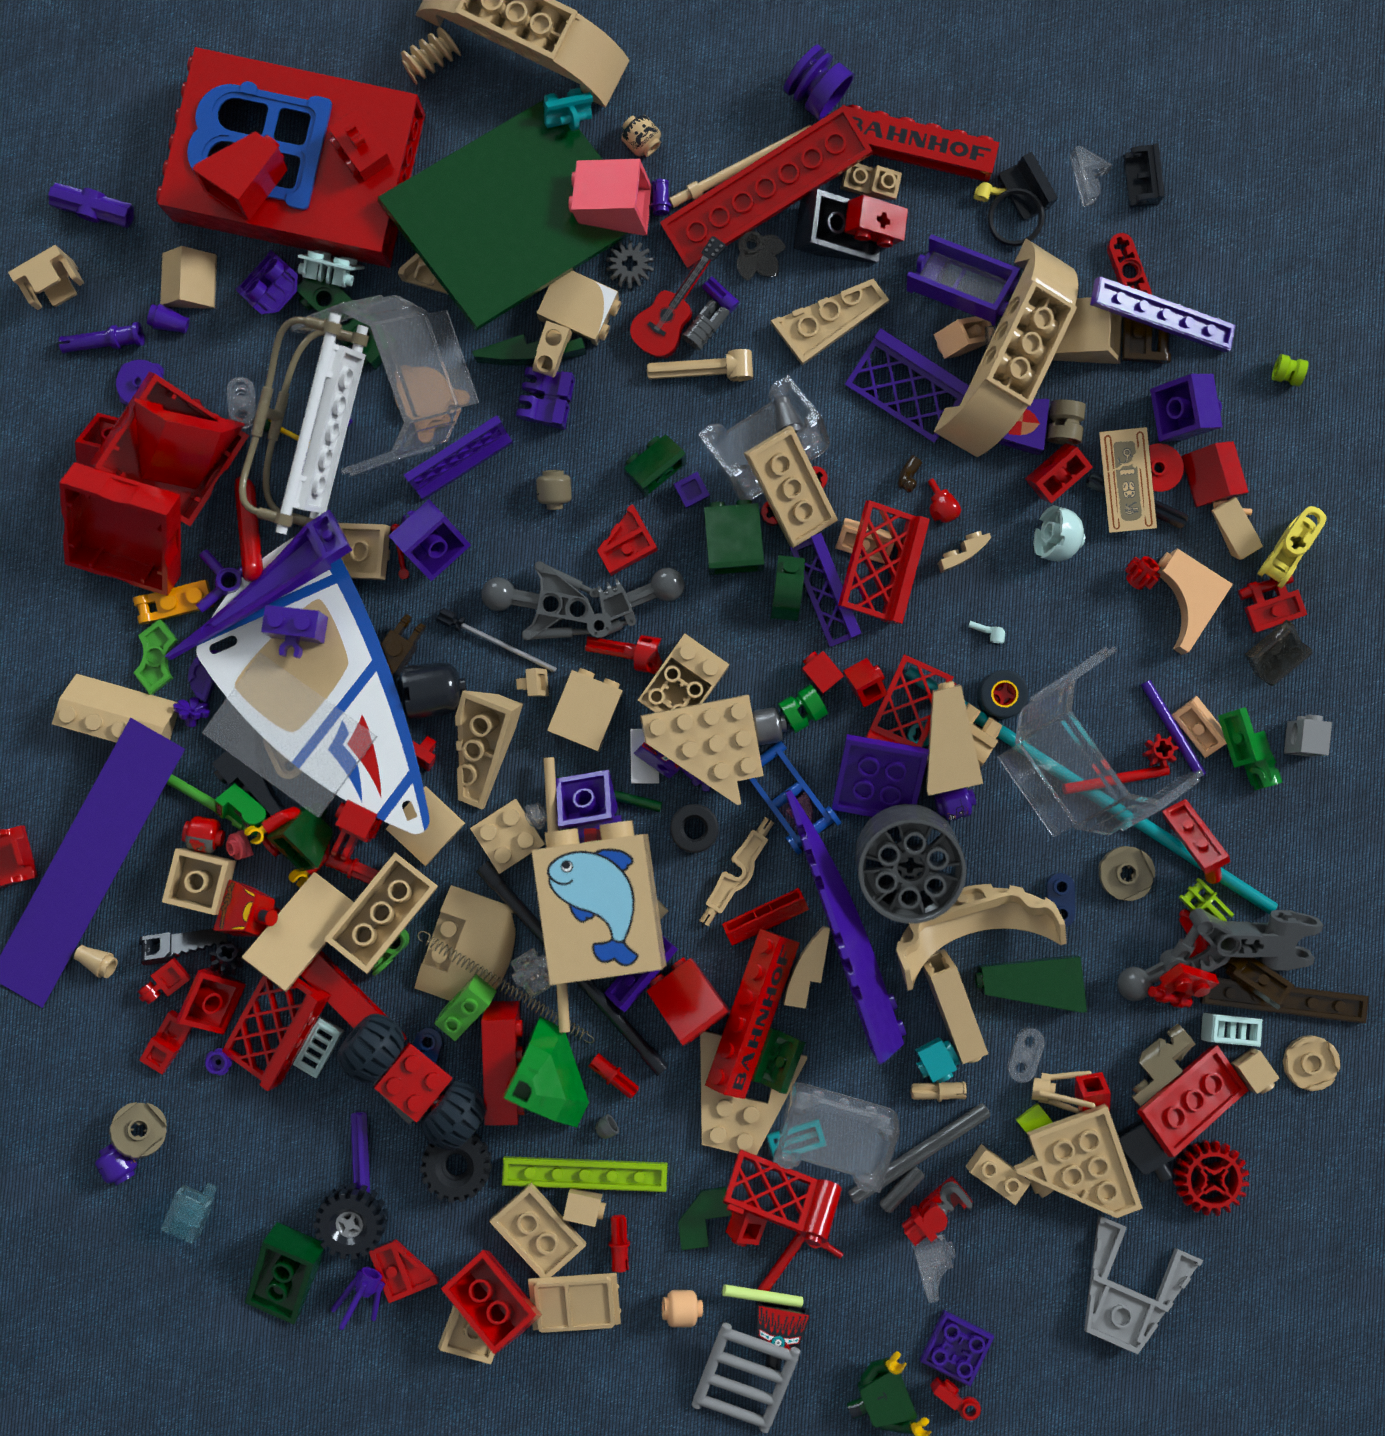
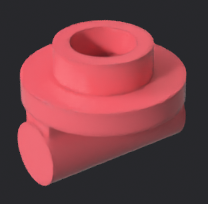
[226,830,254,860]

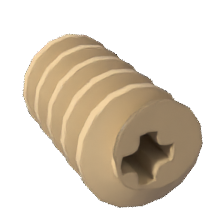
[401,27,461,84]

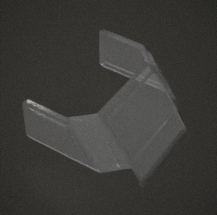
[290,295,479,477]
[998,646,1204,837]

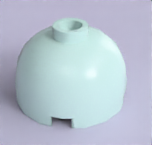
[1033,505,1085,561]

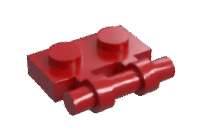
[1238,576,1308,633]
[1148,963,1219,1008]

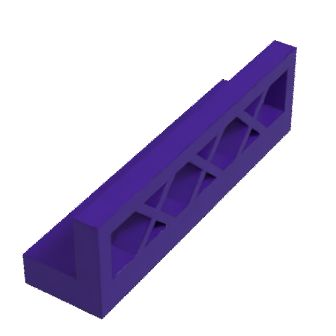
[790,533,861,648]

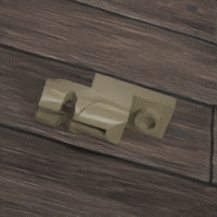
[1131,1024,1196,1106]

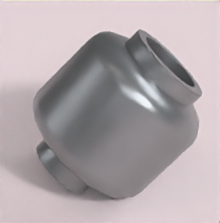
[752,708,787,745]

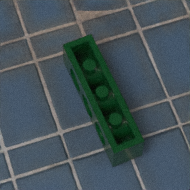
[297,274,398,370]

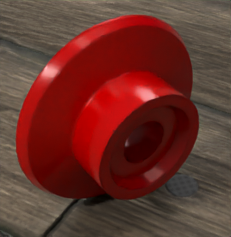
[1149,443,1184,492]

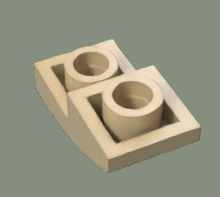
[840,163,902,200]
[938,531,991,573]

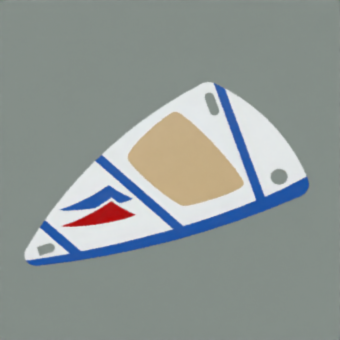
[196,537,430,834]

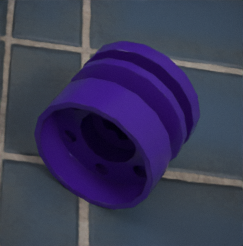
[783,44,855,120]

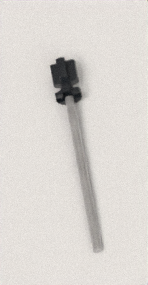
[436,608,557,673]

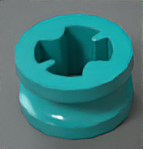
[907,723,930,747]

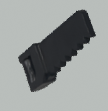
[139,928,228,965]

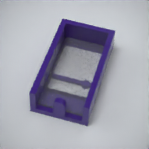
[907,234,1020,326]

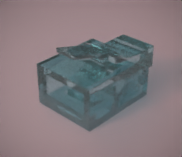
[161,1183,218,1244]

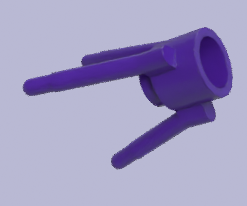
[331,1267,385,1330]

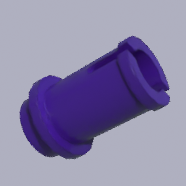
[650,179,672,216]

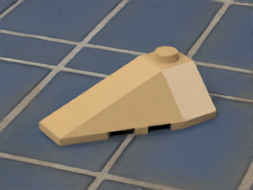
[455,690,523,810]

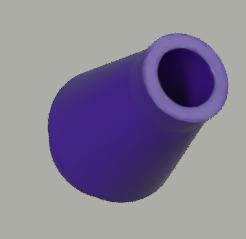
[147,304,190,334]

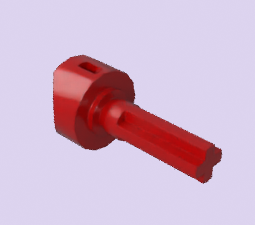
[585,635,662,674]

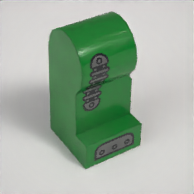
[215,783,266,836]

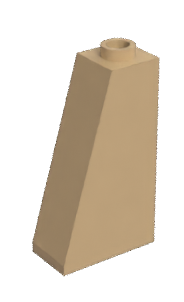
[926,681,983,796]
[922,949,988,1064]

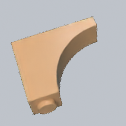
[1158,549,1233,655]

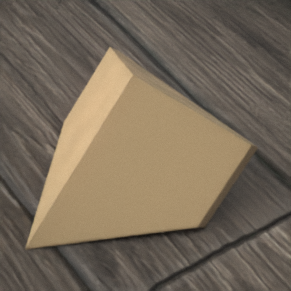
[398,253,448,294]

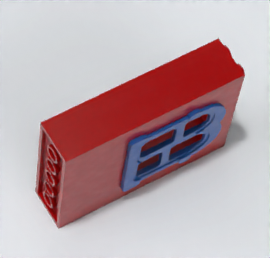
[156,47,425,268]

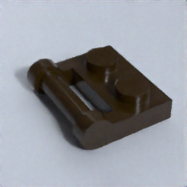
[1122,317,1171,364]

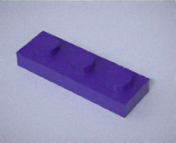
[604,935,678,1012]

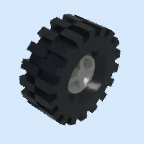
[314,1183,388,1260]

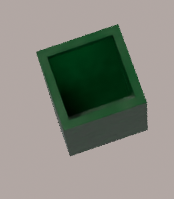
[704,500,764,575]

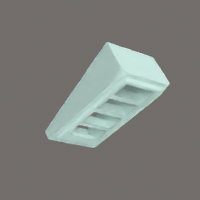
[1201,1013,1263,1047]
[293,1017,345,1078]

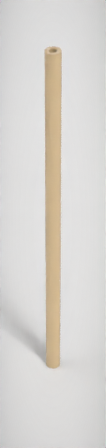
[544,757,570,1033]

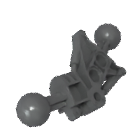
[481,561,685,640]

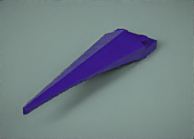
[165,510,352,661]

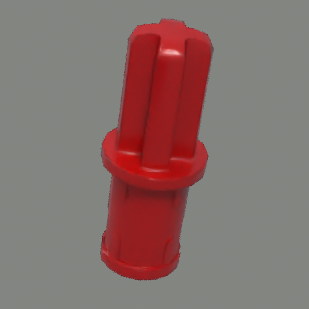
[326,853,379,884]
[588,1053,639,1099]
[609,1214,630,1272]

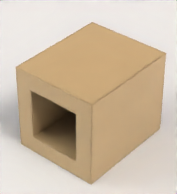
[1231,1047,1280,1094]
[563,1188,606,1227]

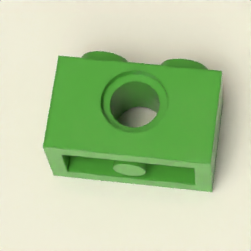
[434,974,497,1041]

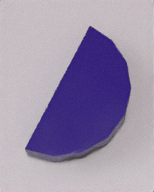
[188,650,221,703]

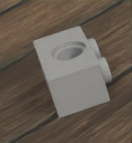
[1284,715,1332,757]

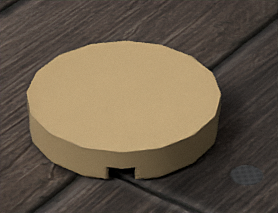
[1283,1035,1340,1091]

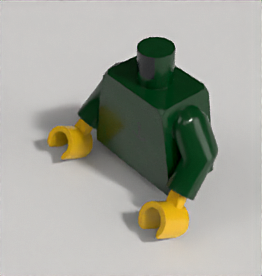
[847,1351,932,1436]

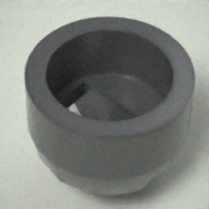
[595,1114,619,1139]

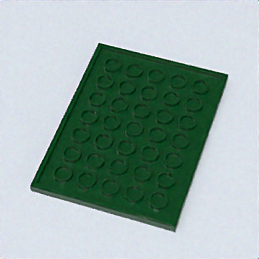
[378,99,632,331]

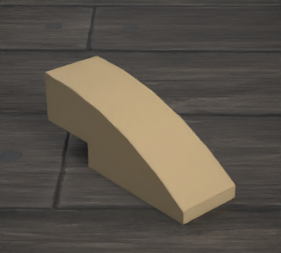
[783,926,830,1009]

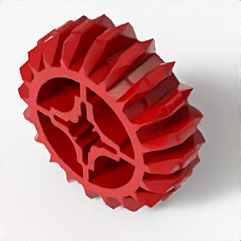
[1173,1140,1249,1216]

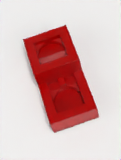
[139,1010,193,1074]

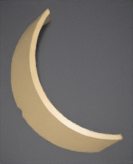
[896,884,1067,991]

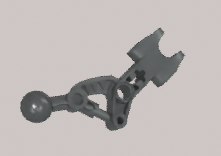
[1117,908,1323,1002]

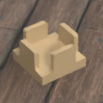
[8,245,84,310]

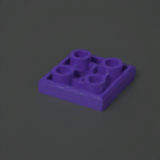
[920,1310,994,1387]

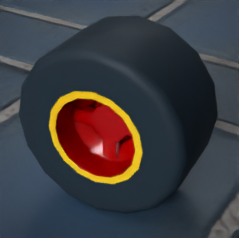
[977,670,1029,719]

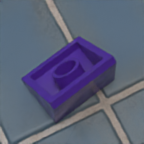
[556,770,618,829]

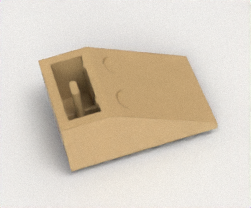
[638,633,730,713]

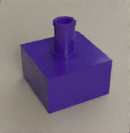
[1150,374,1223,442]
[389,499,471,582]

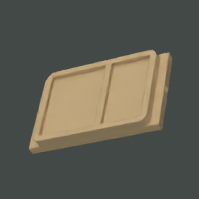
[528,1273,621,1333]

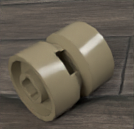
[1046,400,1086,445]

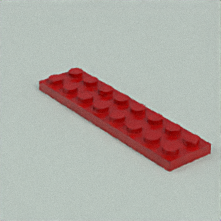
[660,105,873,270]

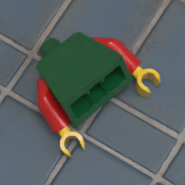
[244,803,333,888]

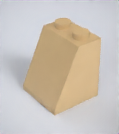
[1052,298,1122,364]

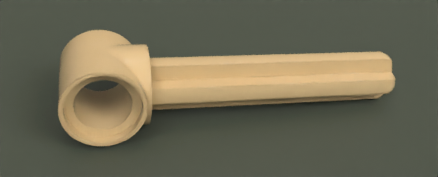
[647,349,753,381]

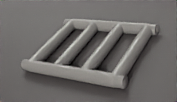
[692,1323,801,1433]

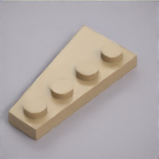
[770,279,889,365]

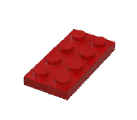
[1137,1045,1249,1157]

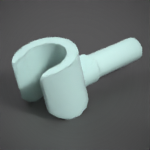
[968,621,1005,644]

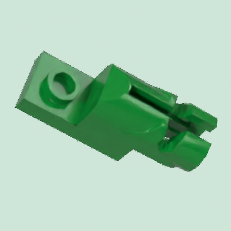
[1218,707,1283,790]

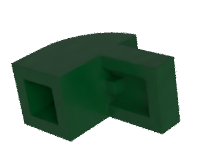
[771,555,805,621]

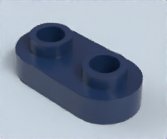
[1045,873,1075,927]
[413,1027,443,1065]

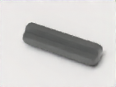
[879,1166,925,1214]

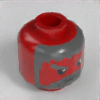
[182,816,225,853]

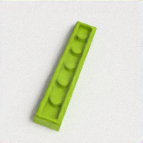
[502,1156,667,1192]

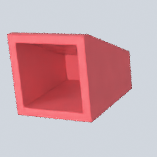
[568,159,652,235]

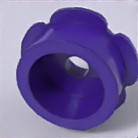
[205,1048,232,1076]

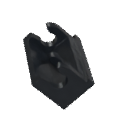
[1123,143,1165,208]

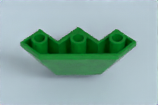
[504,1017,589,1127]

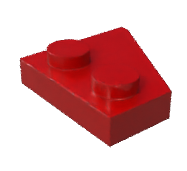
[597,504,658,576]
[369,1239,439,1303]

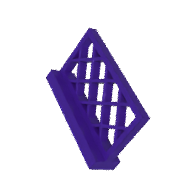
[845,328,969,443]
[404,415,513,501]

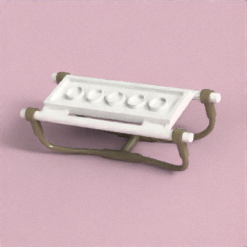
[239,313,369,534]

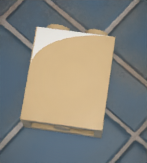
[537,271,621,346]

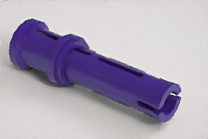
[58,322,145,354]

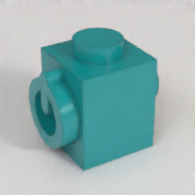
[915,1037,960,1083]

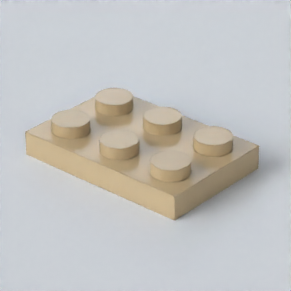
[489,1182,586,1278]

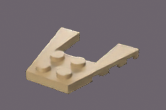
[700,1031,807,1155]

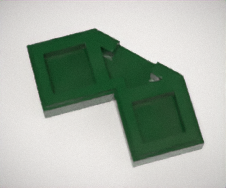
[678,1187,732,1250]

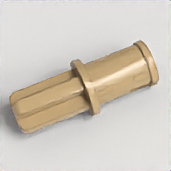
[911,1080,967,1102]

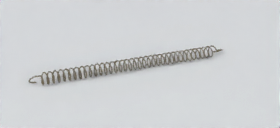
[417,931,594,1043]

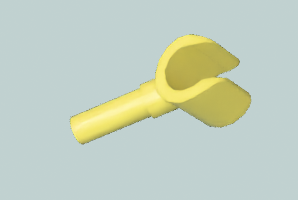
[974,182,1006,202]

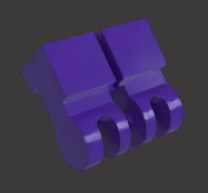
[516,367,575,430]

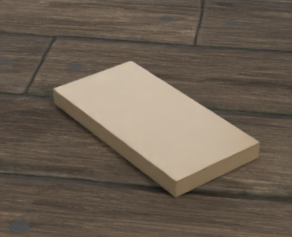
[744,426,838,548]
[242,872,354,992]

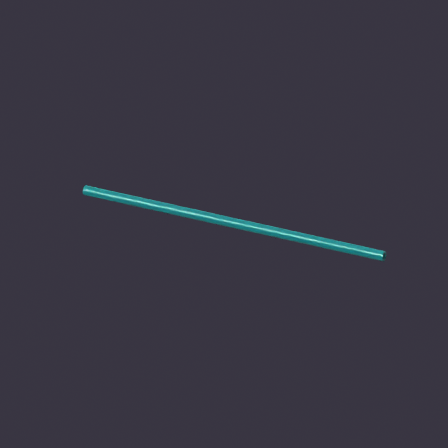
[904,666,1278,915]

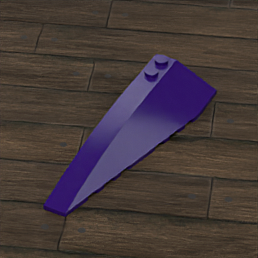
[784,790,906,1064]

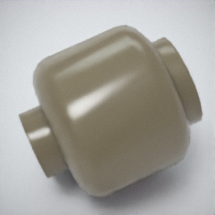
[536,470,572,510]

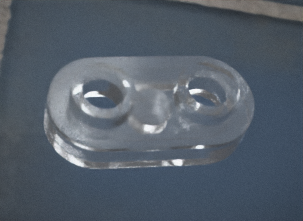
[227,377,256,429]
[1007,1028,1045,1083]

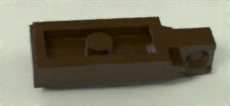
[1222,957,1295,1009]

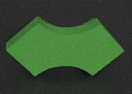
[133,619,178,695]

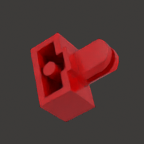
[331,800,383,862]

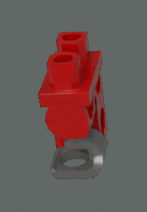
[902,1175,972,1246]

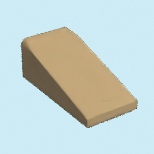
[1211,497,1263,560]

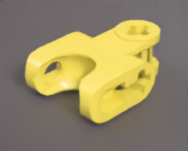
[1257,506,1326,589]

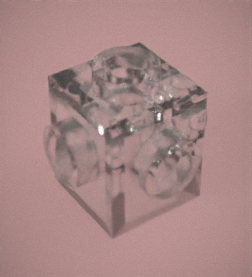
[511,948,554,998]

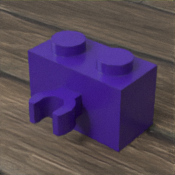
[261,605,328,659]

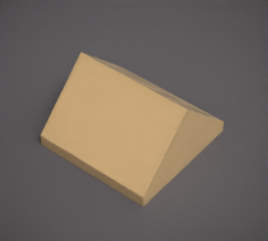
[160,246,217,309]

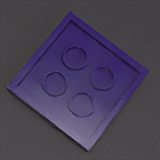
[832,734,929,817]

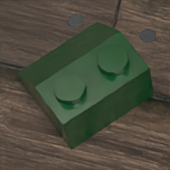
[624,434,687,497]

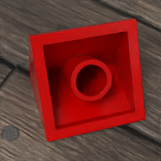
[1181,441,1249,508]
[176,967,246,1035]

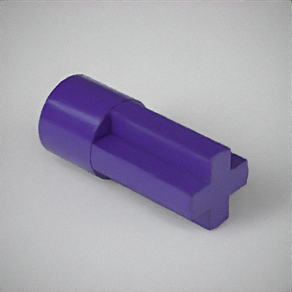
[702,276,740,314]

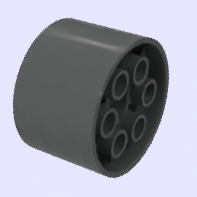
[855,804,966,923]

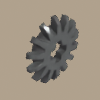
[606,240,654,289]

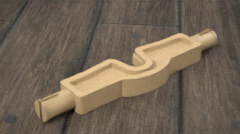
[699,817,774,926]

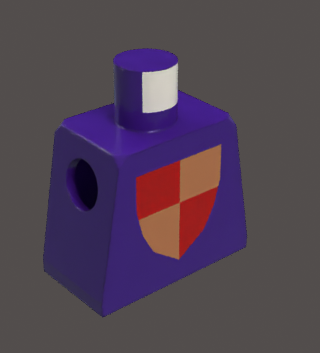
[998,399,1050,455]

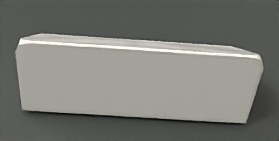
[630,729,659,784]

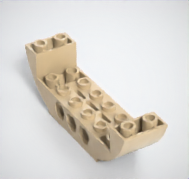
[416,0,629,108]
[934,239,1078,457]

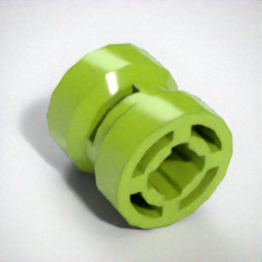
[1272,354,1308,387]

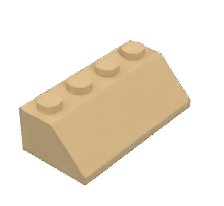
[52,674,178,743]
[324,852,438,974]

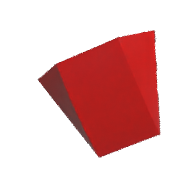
[134,398,245,489]

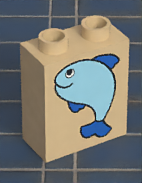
[532,821,667,985]

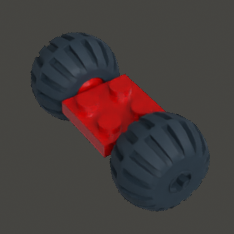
[337,1014,487,1150]

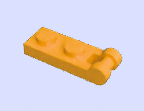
[133,580,214,625]

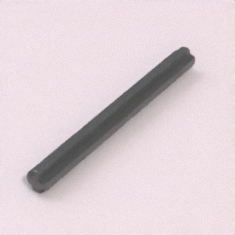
[848,1103,991,1204]

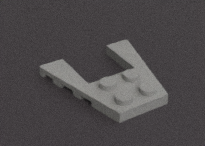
[1084,1215,1203,1354]

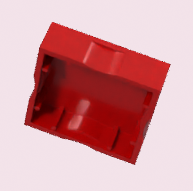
[89,371,249,527]
[59,462,181,596]

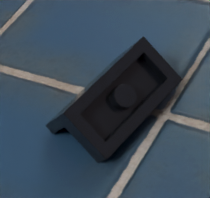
[998,152,1058,221]

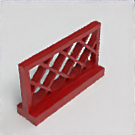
[838,500,930,624]
[222,975,330,1091]

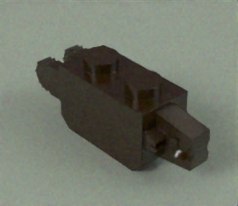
[381,614,426,683]

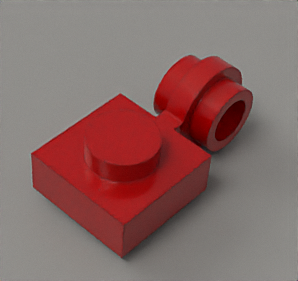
[138,957,191,1004]
[930,1376,981,1421]

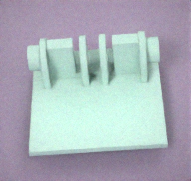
[298,250,365,288]

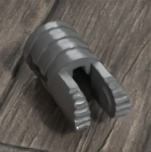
[682,300,730,351]

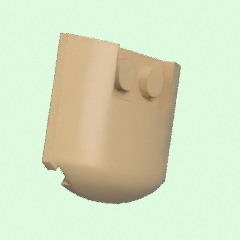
[414,885,516,1001]

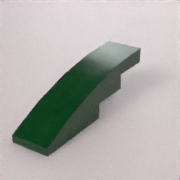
[472,334,586,366]

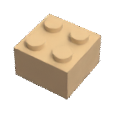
[162,848,237,915]

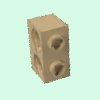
[966,1144,1031,1205]

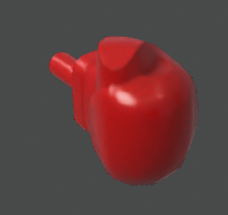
[928,478,961,523]

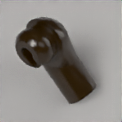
[897,455,923,493]

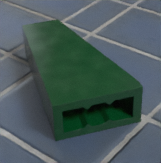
[975,955,1087,1013]

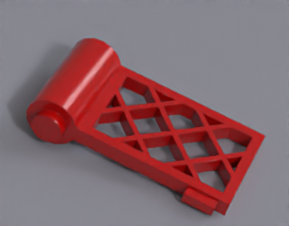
[865,654,956,748]
[722,1149,842,1246]

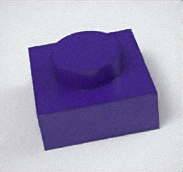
[673,472,710,509]

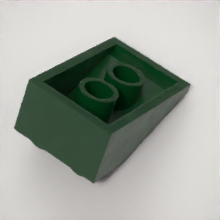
[245,1222,325,1325]

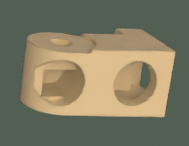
[533,321,572,378]

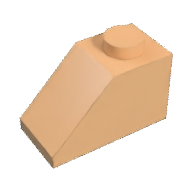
[934,316,995,359]

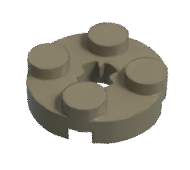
[1098,846,1155,901]
[109,1102,167,1160]

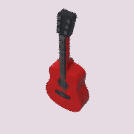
[630,236,726,359]

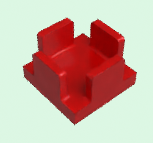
[0,825,38,888]

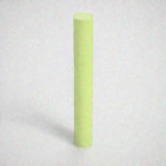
[722,1285,803,1308]

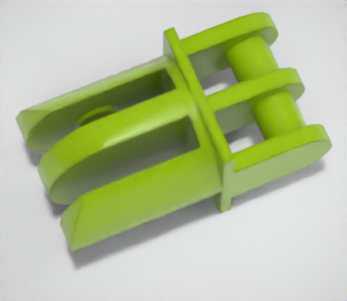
[1179,878,1235,921]

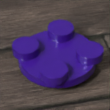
[116,359,164,406]

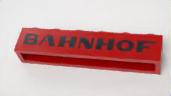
[842,105,1000,182]
[705,929,800,1099]

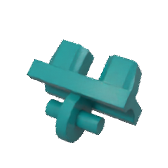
[544,88,593,131]

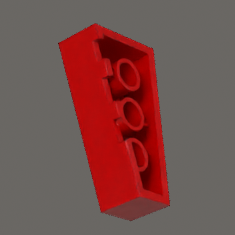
[481,1001,525,1125]

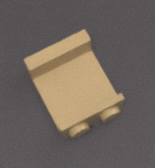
[547,668,623,752]

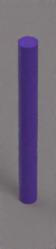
[1141,680,1206,778]

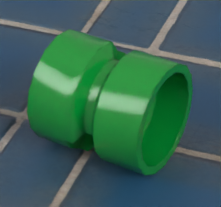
[778,684,828,733]

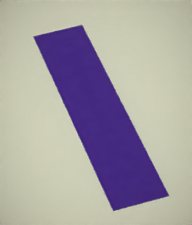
[0,717,185,1008]

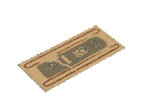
[1099,427,1157,533]

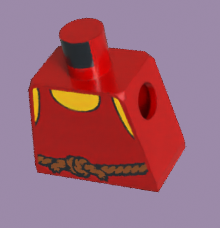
[213,879,278,937]

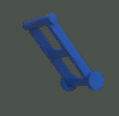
[743,741,842,855]

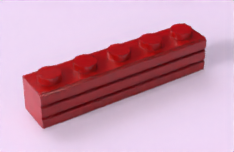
[722,888,809,946]

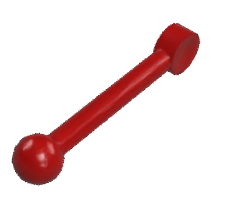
[391,524,410,579]

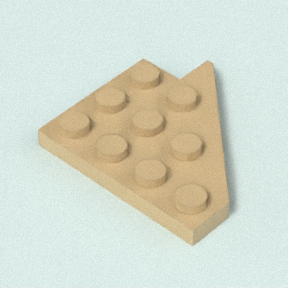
[640,695,764,805]
[1014,1104,1143,1218]

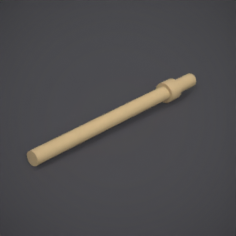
[669,125,811,208]

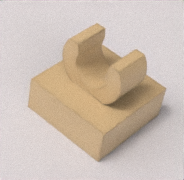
[516,668,549,697]

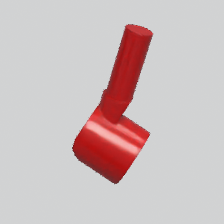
[808,1242,843,1259]

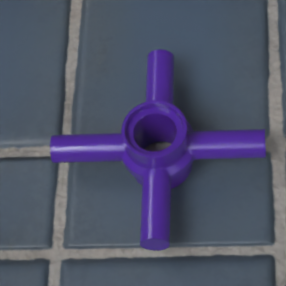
[196,549,263,613]

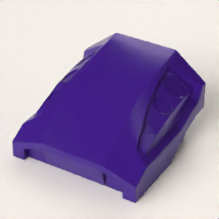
[235,250,298,315]

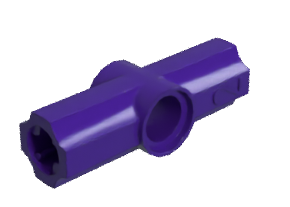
[48,182,134,228]

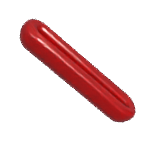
[234,477,263,582]

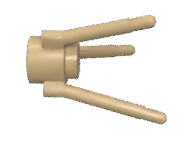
[1032,1071,1095,1113]

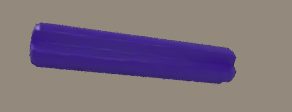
[350,1112,370,1193]

